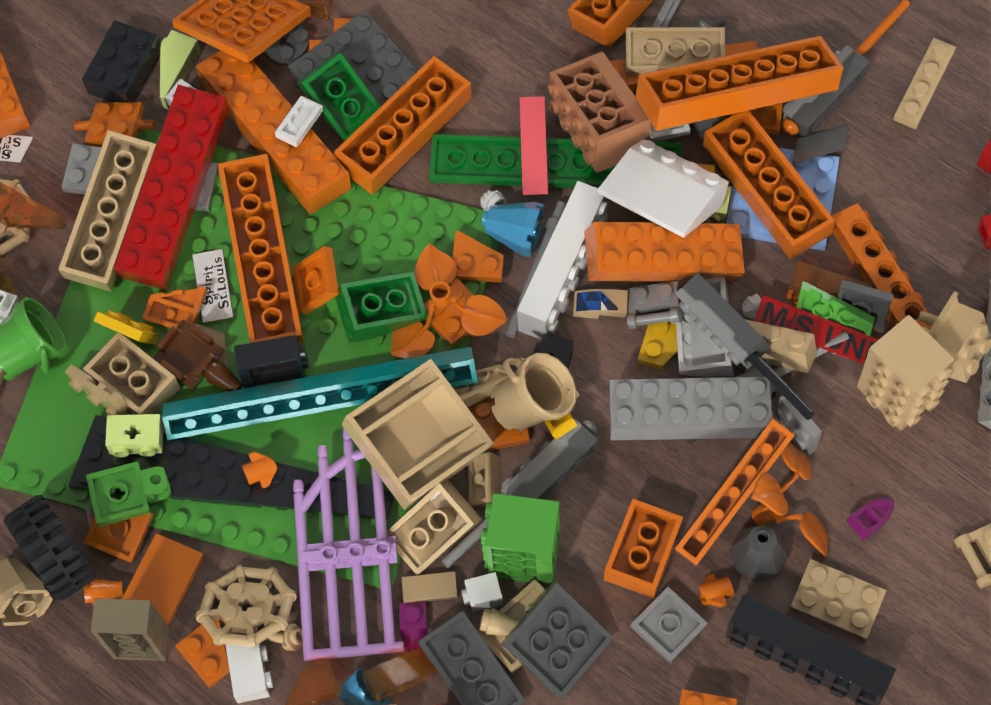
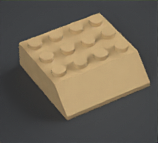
[341,359,494,510]

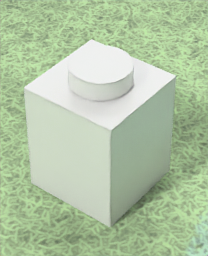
[461,572,503,613]

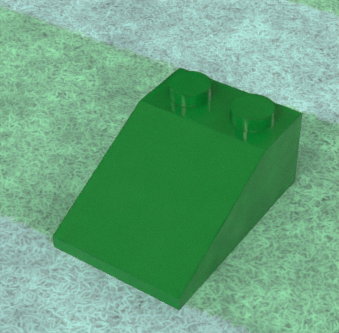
[296,53,380,142]
[335,271,428,343]

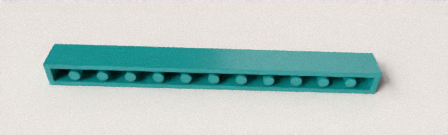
[162,347,478,440]

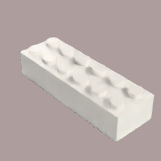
[517,181,609,340]

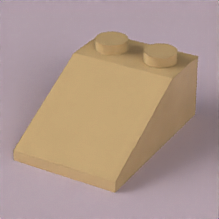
[387,480,483,575]

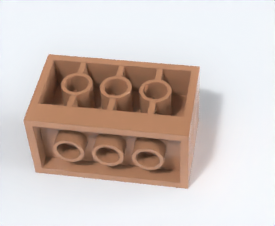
[548,51,651,173]

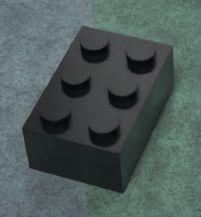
[82,20,161,102]

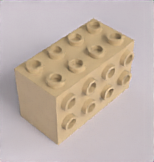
[857,315,955,431]

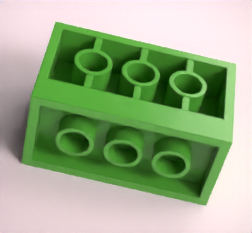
[481,493,560,585]

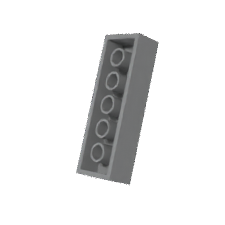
[609,377,772,441]

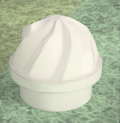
[480,190,506,211]
[742,293,761,320]

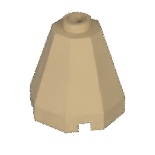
[0,558,53,626]

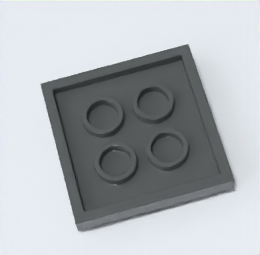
[501,582,614,700]

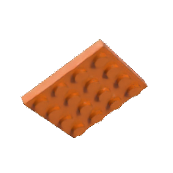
[172,0,311,63]

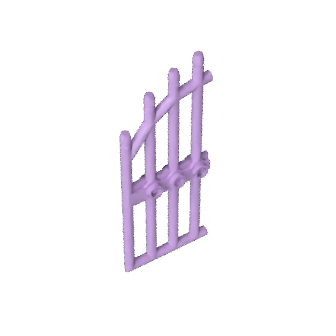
[293,429,404,661]

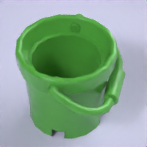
[0,297,67,381]

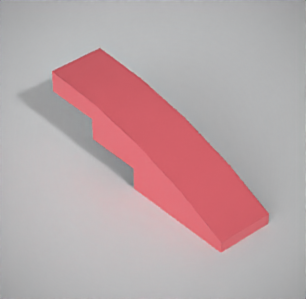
[520,96,548,196]

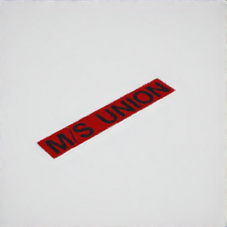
[754,295,879,365]

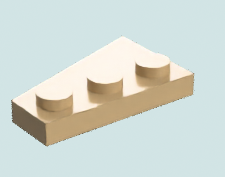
[65,364,133,415]
[452,364,509,407]

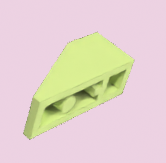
[160,30,201,111]

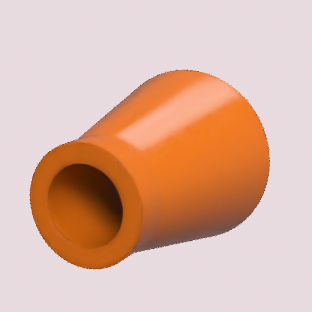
[84,579,123,605]

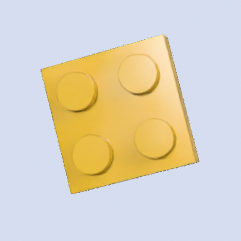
[94,310,160,345]

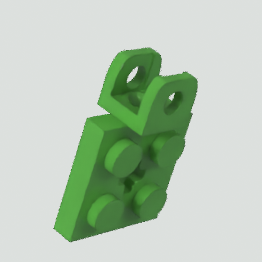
[86,461,171,527]

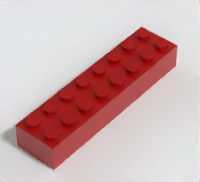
[114,84,229,291]

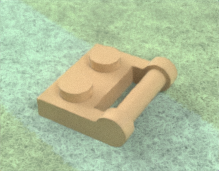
[954,524,991,589]

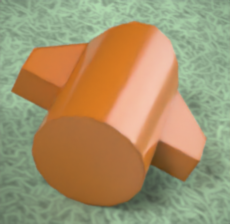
[242,451,277,488]
[699,574,734,608]

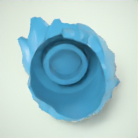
[338,669,392,705]

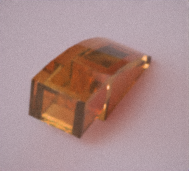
[363,648,438,701]

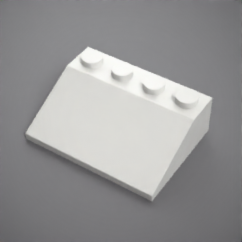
[597,139,729,238]

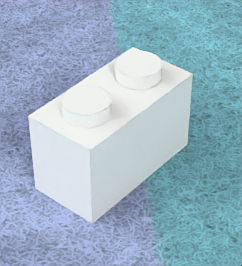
[226,643,273,703]

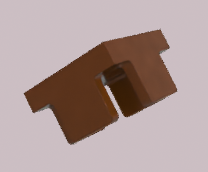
[153,319,225,392]

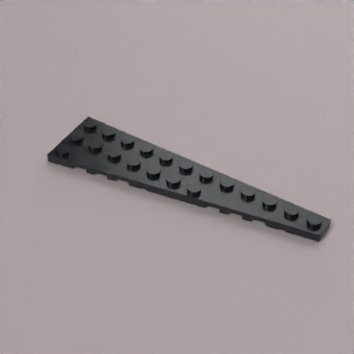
[68,415,394,520]

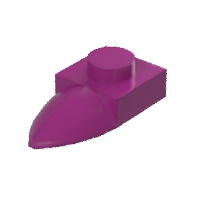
[846,498,894,541]
[399,602,427,658]

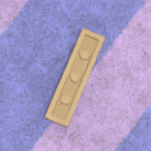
[893,38,956,129]

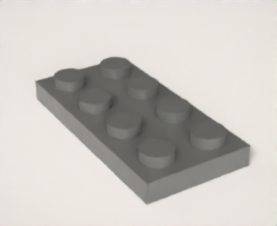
[418,611,525,705]

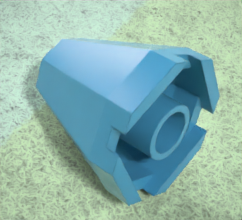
[482,202,544,258]

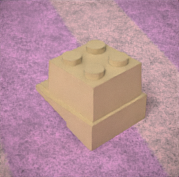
[919,291,991,383]

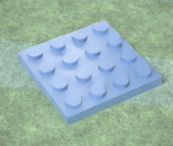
[726,148,839,251]

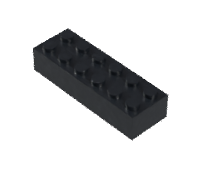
[726,594,896,705]

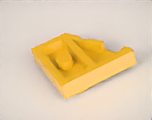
[637,321,678,370]

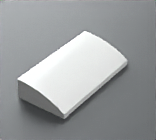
[676,277,734,377]

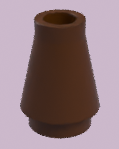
[203,360,243,392]

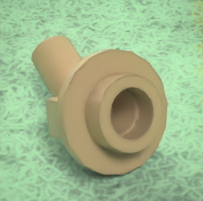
[266,624,303,651]

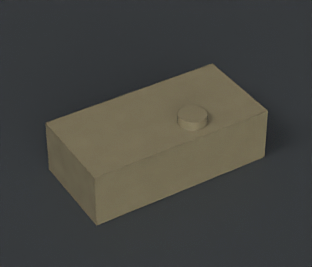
[91,598,170,661]

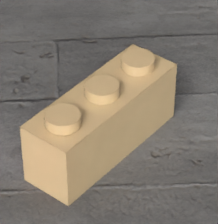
[746,320,817,373]

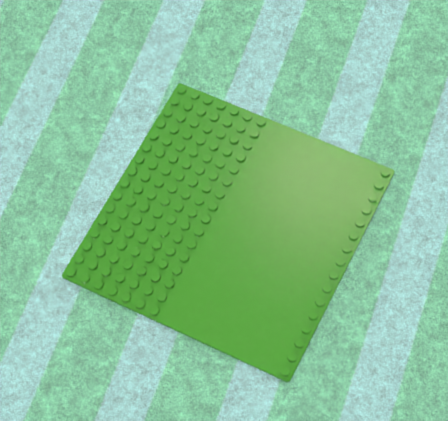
[0,130,500,589]

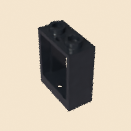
[234,335,309,389]

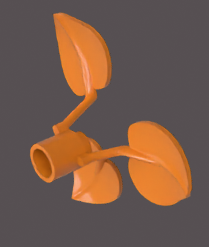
[390,244,507,359]
[751,441,828,557]

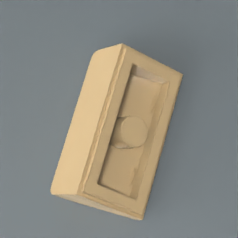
[468,452,501,508]
[402,571,458,603]

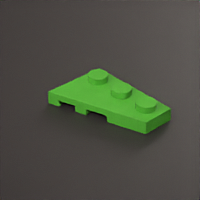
[796,281,875,336]

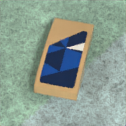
[573,289,628,319]

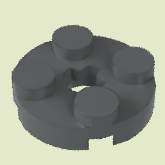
[263,24,309,66]

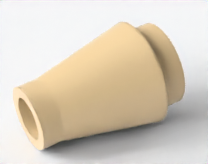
[479,608,520,636]

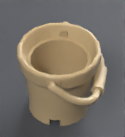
[491,353,579,432]

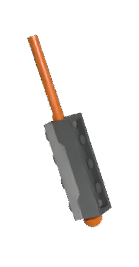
[782,0,910,137]

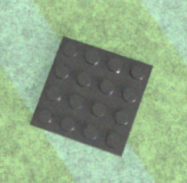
[288,10,418,107]

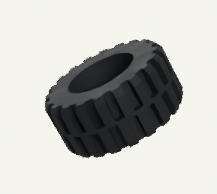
[3,495,96,601]

